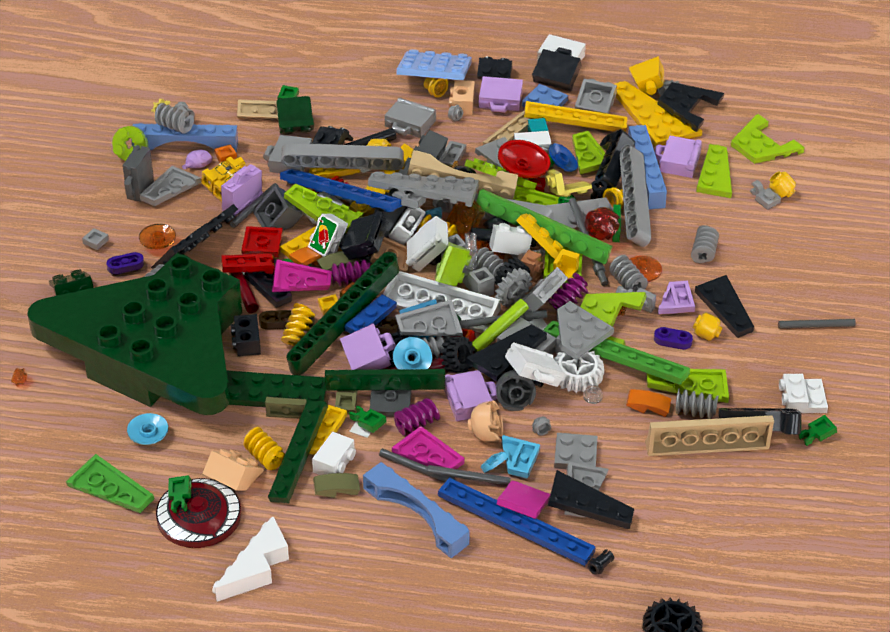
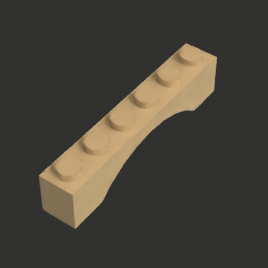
[407,150,518,200]

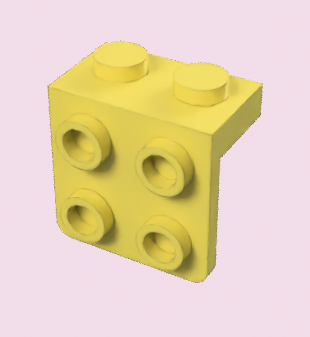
[545,169,592,197]

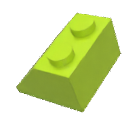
[435,242,472,287]

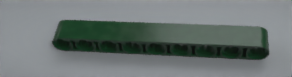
[286,252,399,375]

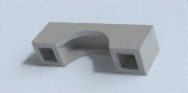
[441,234,495,296]

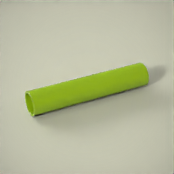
[471,299,529,352]

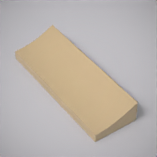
[645,416,774,456]

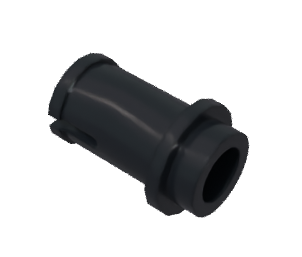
[588,549,614,575]

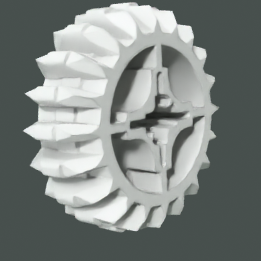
[554,351,605,393]

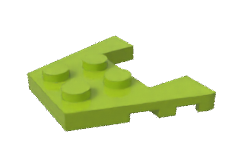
[731,114,805,164]
[464,158,537,190]
[580,292,647,345]

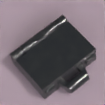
[532,47,582,91]
[339,211,389,260]

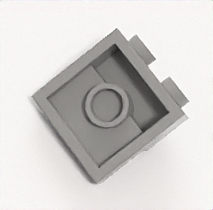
[575,79,617,114]

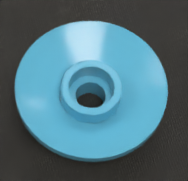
[393,337,432,369]
[127,413,168,445]

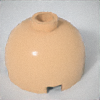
[468,400,503,442]

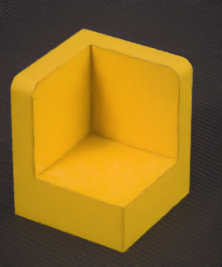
[553,249,580,281]

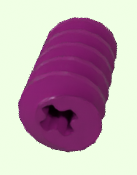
[332,260,370,286]
[548,273,588,310]
[394,398,440,436]

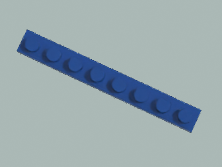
[280,168,402,212]
[438,478,596,566]

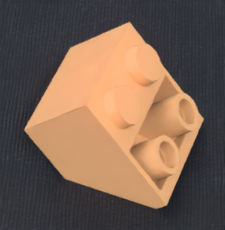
[203,449,264,491]

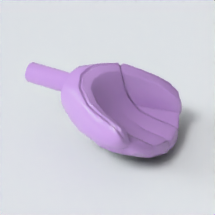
[182,150,212,169]

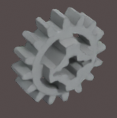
[495,268,532,307]

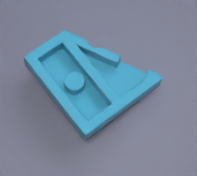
[502,435,540,479]

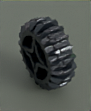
[642,597,703,632]

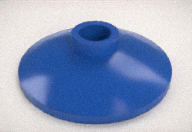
[549,143,578,172]

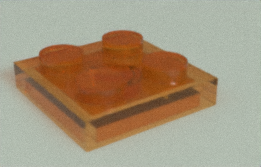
[446,200,485,242]

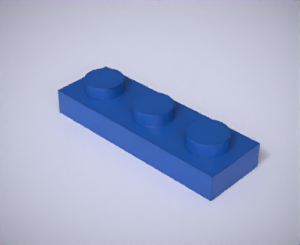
[345,294,397,334]

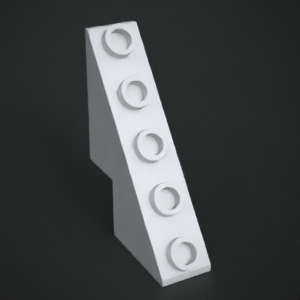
[212,517,289,602]

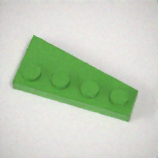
[66,454,155,513]

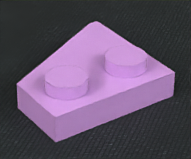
[658,281,695,314]

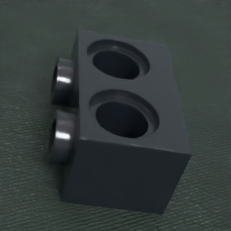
[231,314,261,357]

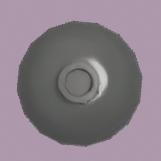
[496,370,536,411]

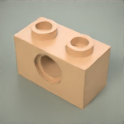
[449,80,475,115]

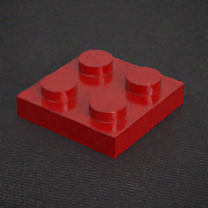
[241,226,283,258]

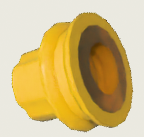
[424,77,448,98]
[603,187,624,208]

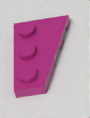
[272,259,332,292]
[392,426,465,469]

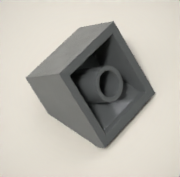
[253,185,303,230]

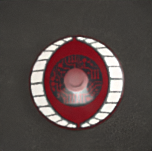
[156,478,241,548]

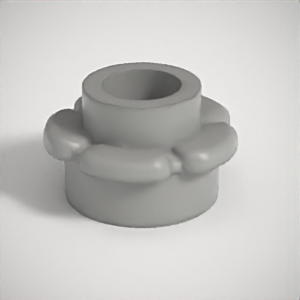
[448,105,463,122]
[532,416,551,436]

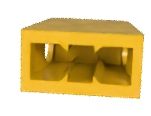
[629,56,664,95]

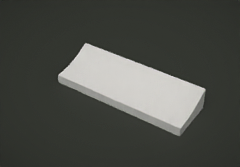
[383,271,501,333]

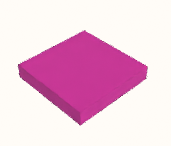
[497,480,550,519]

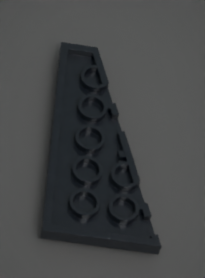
[151,204,238,269]

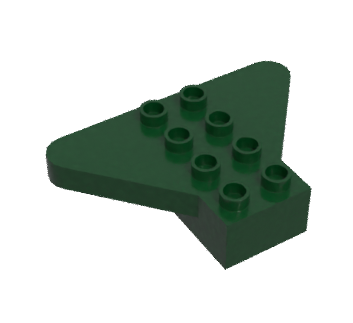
[27,253,243,415]

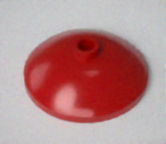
[498,140,550,179]

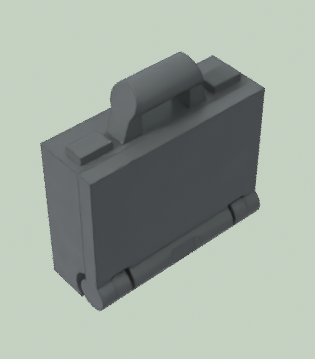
[122,145,154,202]

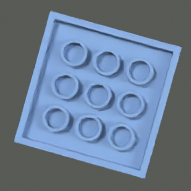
[397,49,472,80]

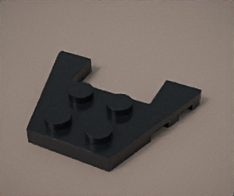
[657,82,725,132]

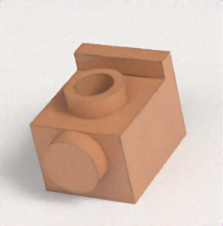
[520,249,544,283]

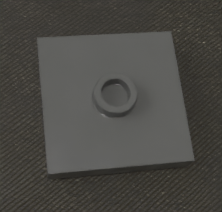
[369,390,411,417]

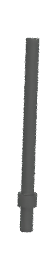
[569,198,608,286]
[459,310,547,328]

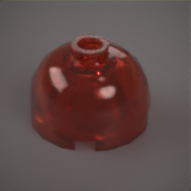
[584,207,620,241]

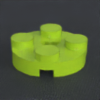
[112,126,148,161]

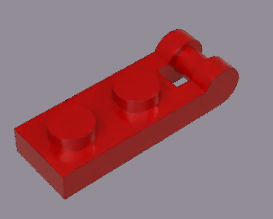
[221,254,275,274]

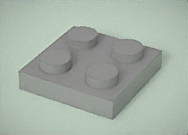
[554,433,598,469]

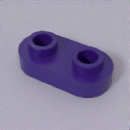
[106,252,144,275]
[654,327,693,350]

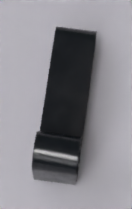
[595,129,635,189]
[719,408,802,434]

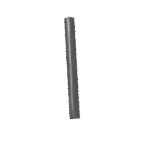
[230,183,279,228]
[778,319,856,328]
[379,448,455,482]
[427,465,511,486]

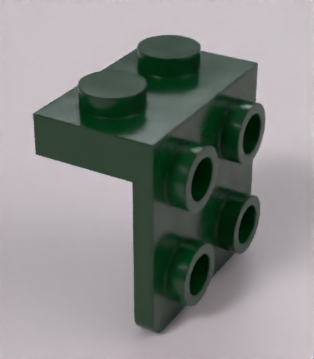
[276,96,314,134]
[49,269,94,296]

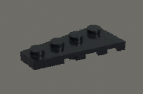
[695,275,754,338]
[466,324,547,382]
[547,470,634,529]

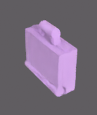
[479,76,523,113]
[654,136,702,178]
[221,164,263,216]
[340,324,395,370]
[444,370,497,421]

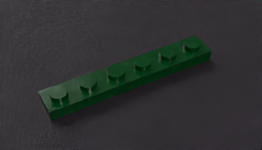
[325,369,445,391]
[268,400,328,503]

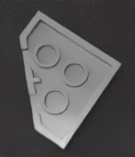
[557,301,614,360]

